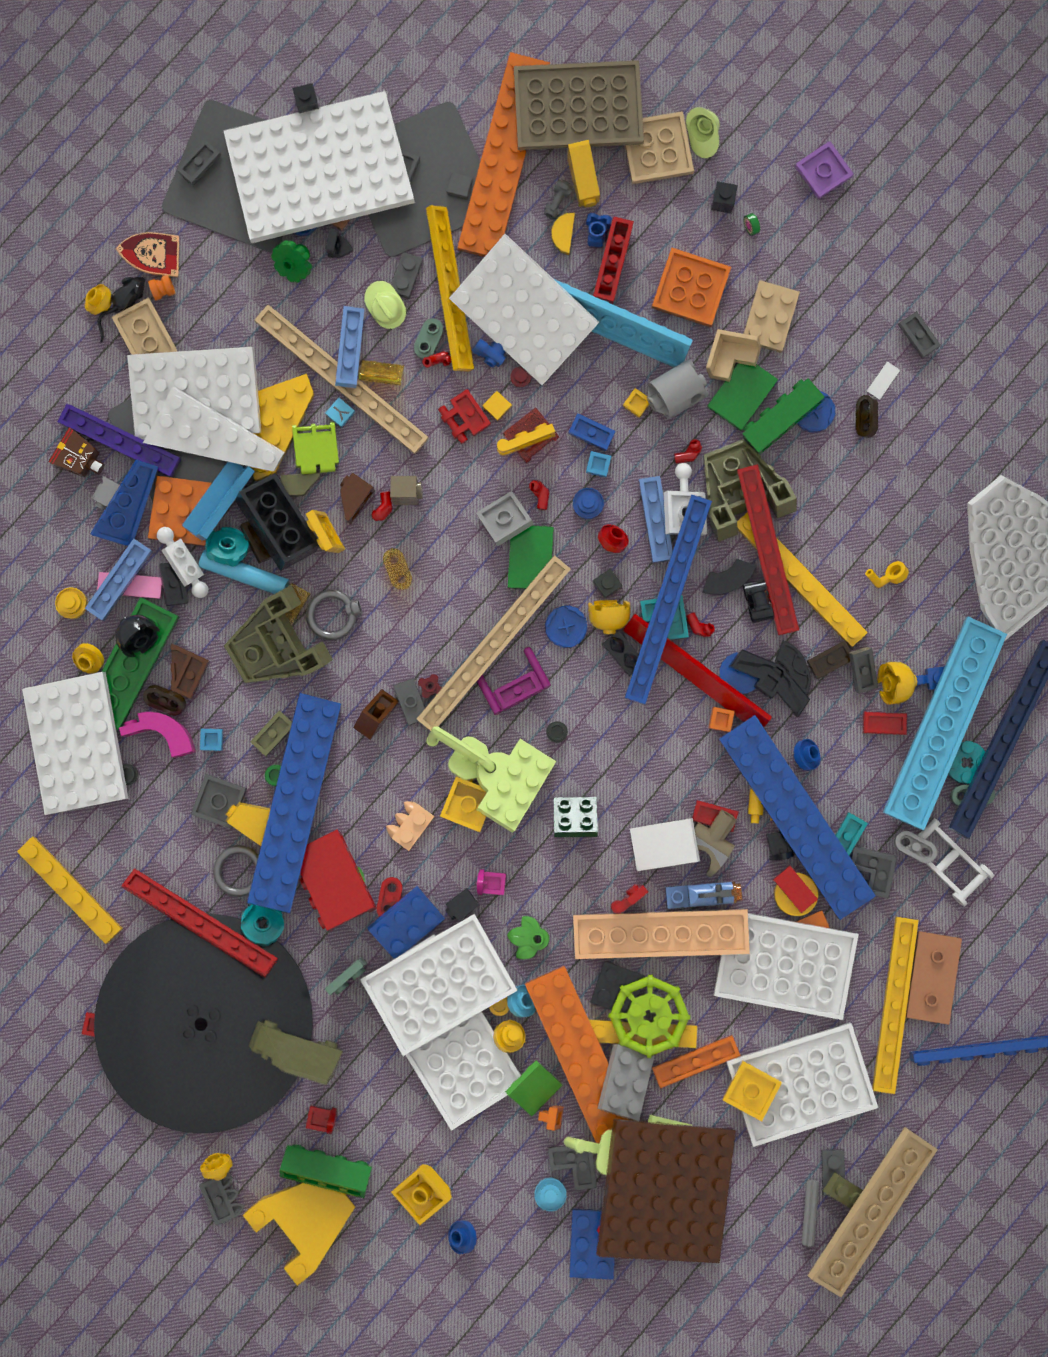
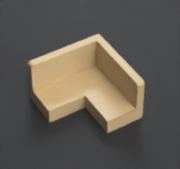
[706,329,761,382]

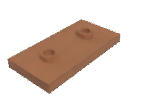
[906,931,962,1025]

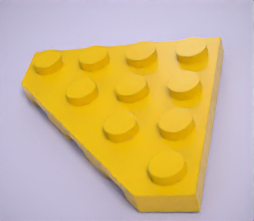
[250,374,314,481]

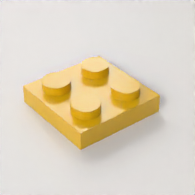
[306,510,345,553]
[722,1060,782,1122]

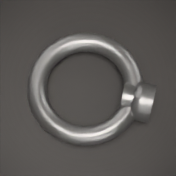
[306,589,362,640]
[213,845,258,897]

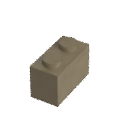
[390,476,423,505]

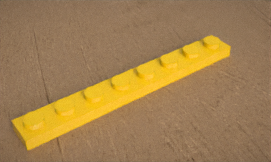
[426,205,474,372]
[737,512,868,648]
[872,917,919,1094]

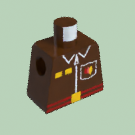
[48,427,105,477]

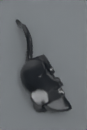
[97,277,145,343]

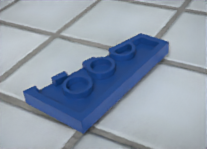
[90,459,158,546]

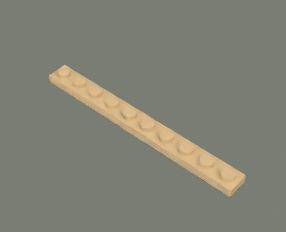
[254,305,429,454]
[416,555,571,731]

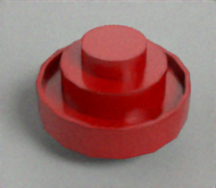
[598,524,629,553]

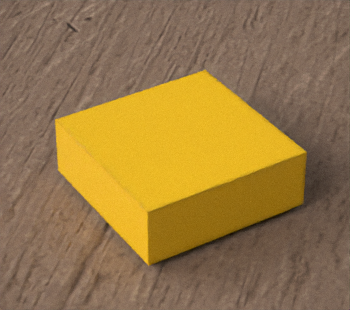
[623,388,649,418]
[482,391,512,421]

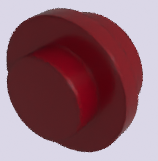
[510,366,531,388]

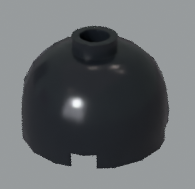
[115,615,160,657]

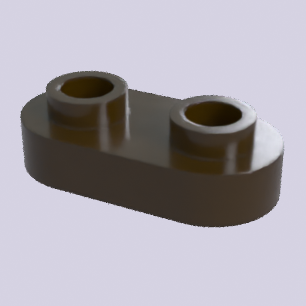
[856,395,878,438]
[143,685,186,716]

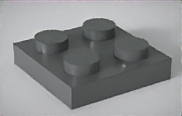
[191,774,247,829]

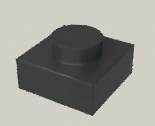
[593,568,623,598]

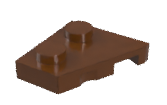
[170,644,210,700]

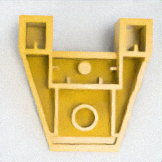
[243,1183,355,1286]

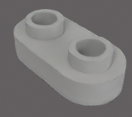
[894,831,937,863]

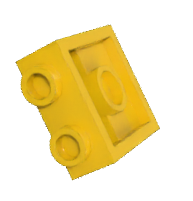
[440,776,487,832]

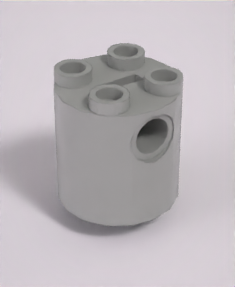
[647,359,708,419]

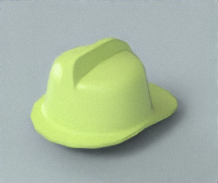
[686,107,720,158]
[364,281,406,329]

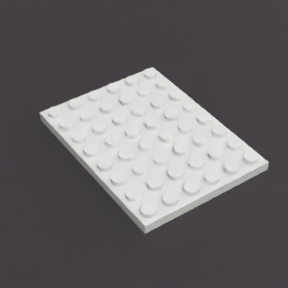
[224,91,415,244]

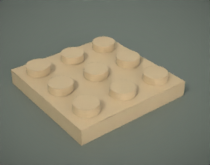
[625,111,694,184]

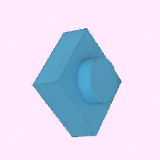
[586,451,611,478]
[200,729,223,751]

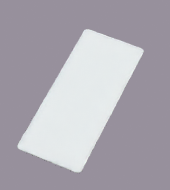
[867,362,900,399]

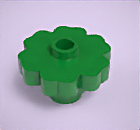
[271,240,312,283]

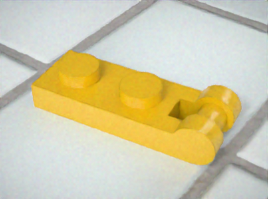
[497,423,555,456]

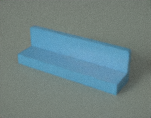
[182,462,255,541]

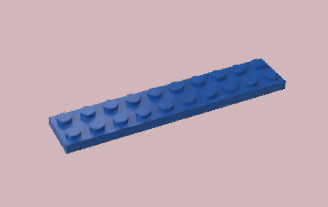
[247,693,341,913]
[719,715,876,920]

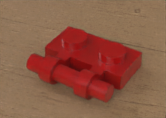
[438,389,491,444]
[611,884,648,914]

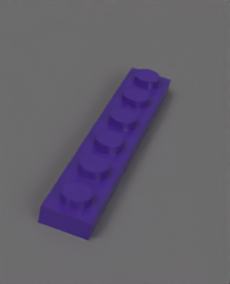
[57,403,181,478]

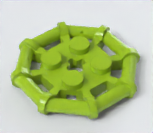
[608,975,691,1058]

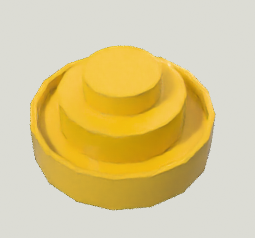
[85,284,111,315]
[55,587,88,619]
[72,643,104,674]
[493,1020,526,1053]
[200,1153,233,1181]

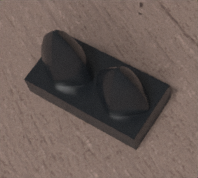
[602,630,639,677]

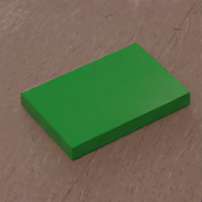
[707,363,778,431]
[508,526,554,589]

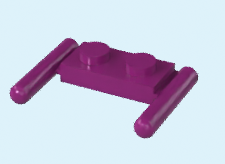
[477,647,551,715]

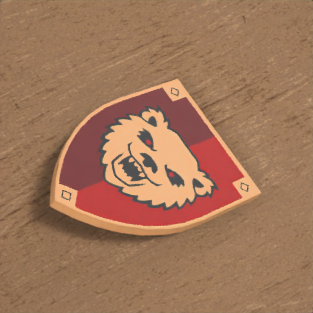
[116,232,179,277]

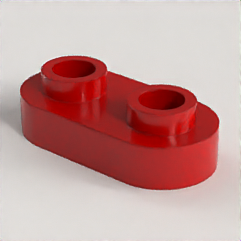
[376,877,403,917]

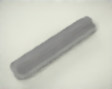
[802,1180,819,1247]

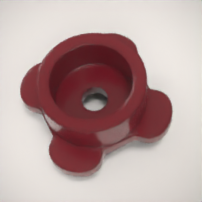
[418,674,442,698]

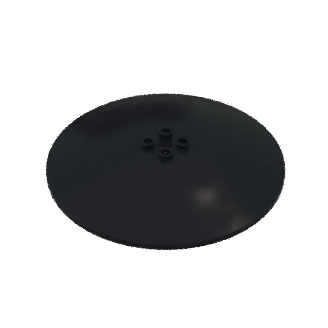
[94,913,313,1134]

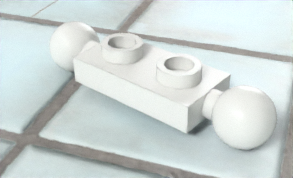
[157,527,209,598]

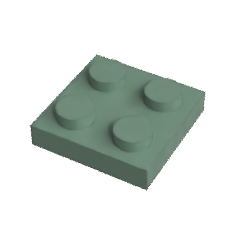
[325,957,367,995]

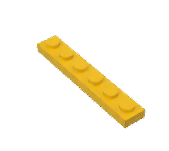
[17,836,123,944]
[589,1019,697,1048]

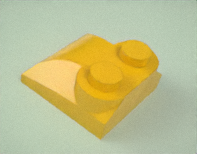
[391,1164,452,1225]

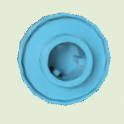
[507,985,536,1018]
[534,1177,567,1211]

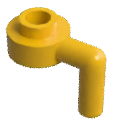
[865,561,909,588]

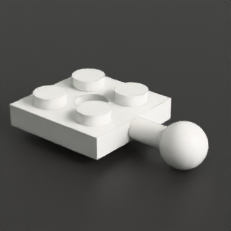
[664,463,707,536]

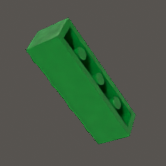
[742,378,825,455]
[279,1144,372,1199]

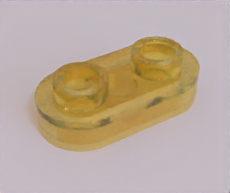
[383,548,412,590]

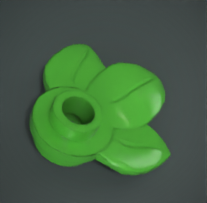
[507,916,550,959]

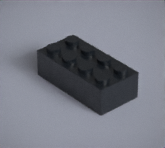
[235,473,319,572]

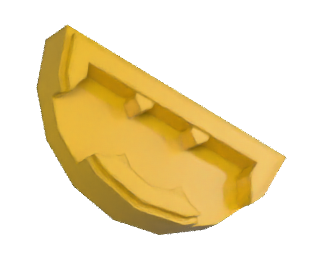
[551,213,575,255]

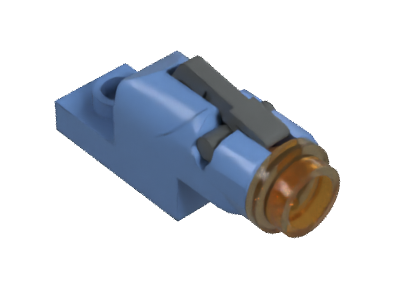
[665,881,742,909]

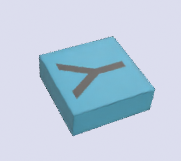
[325,398,355,428]

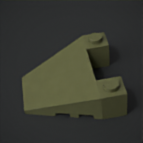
[704,439,797,542]
[224,585,333,683]
[249,1020,343,1085]

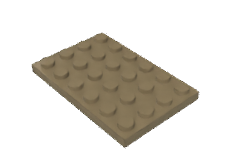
[514,60,644,150]

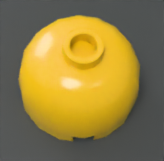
[588,600,630,634]
[877,662,917,705]

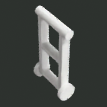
[907,818,995,907]

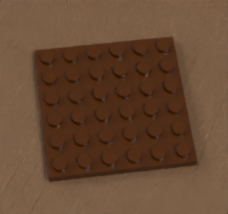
[596,1119,736,1263]

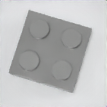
[476,491,534,547]

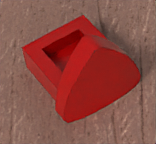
[305,1105,337,1135]

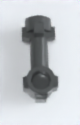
[544,179,573,219]

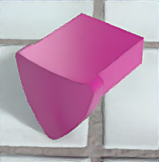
[477,869,506,895]

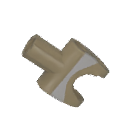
[694,810,737,878]

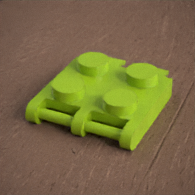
[292,422,339,475]

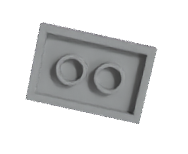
[597,1044,654,1121]

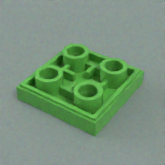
[505,1060,562,1116]

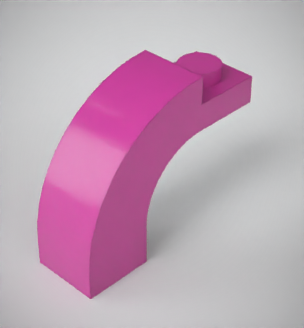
[119,712,196,758]

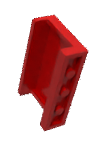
[299,829,377,932]

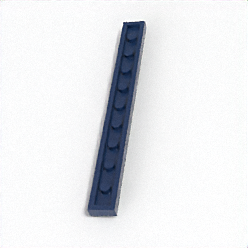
[948,640,1048,839]

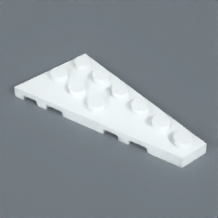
[143,387,285,472]

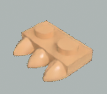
[386,801,435,851]

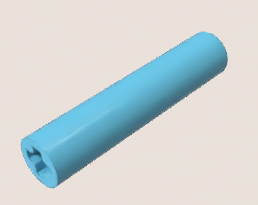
[199,549,289,594]

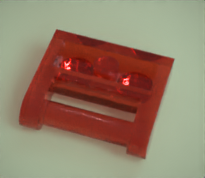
[503,407,559,464]

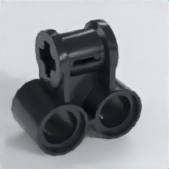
[743,579,774,623]

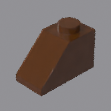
[340,472,375,525]
[353,689,399,740]

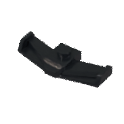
[729,649,810,717]

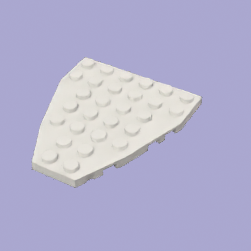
[967,475,1048,641]

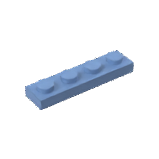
[335,306,364,388]
[639,476,673,563]
[85,538,153,621]

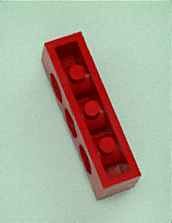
[593,216,634,305]

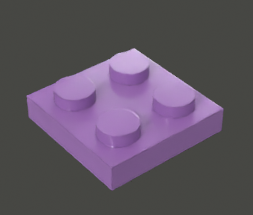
[795,141,854,200]

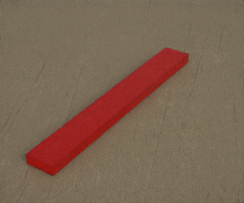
[737,464,799,636]
[623,614,772,727]
[122,868,278,978]

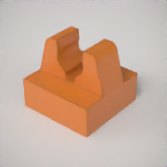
[708,707,735,732]
[538,1105,564,1131]

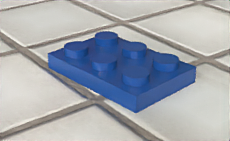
[367,886,445,959]
[569,1209,614,1280]

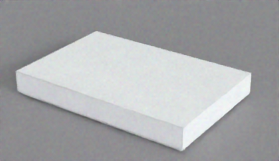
[630,818,700,871]

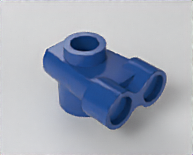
[586,213,612,248]
[471,338,506,368]

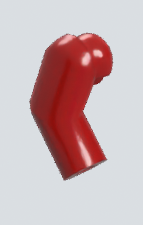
[422,351,452,368]
[674,439,702,464]
[529,480,549,510]
[371,491,393,521]
[686,612,715,637]

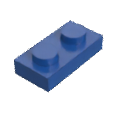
[568,413,616,451]

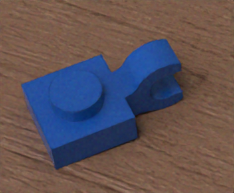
[916,666,945,690]

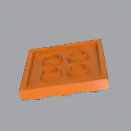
[651,247,731,327]
[148,476,215,547]

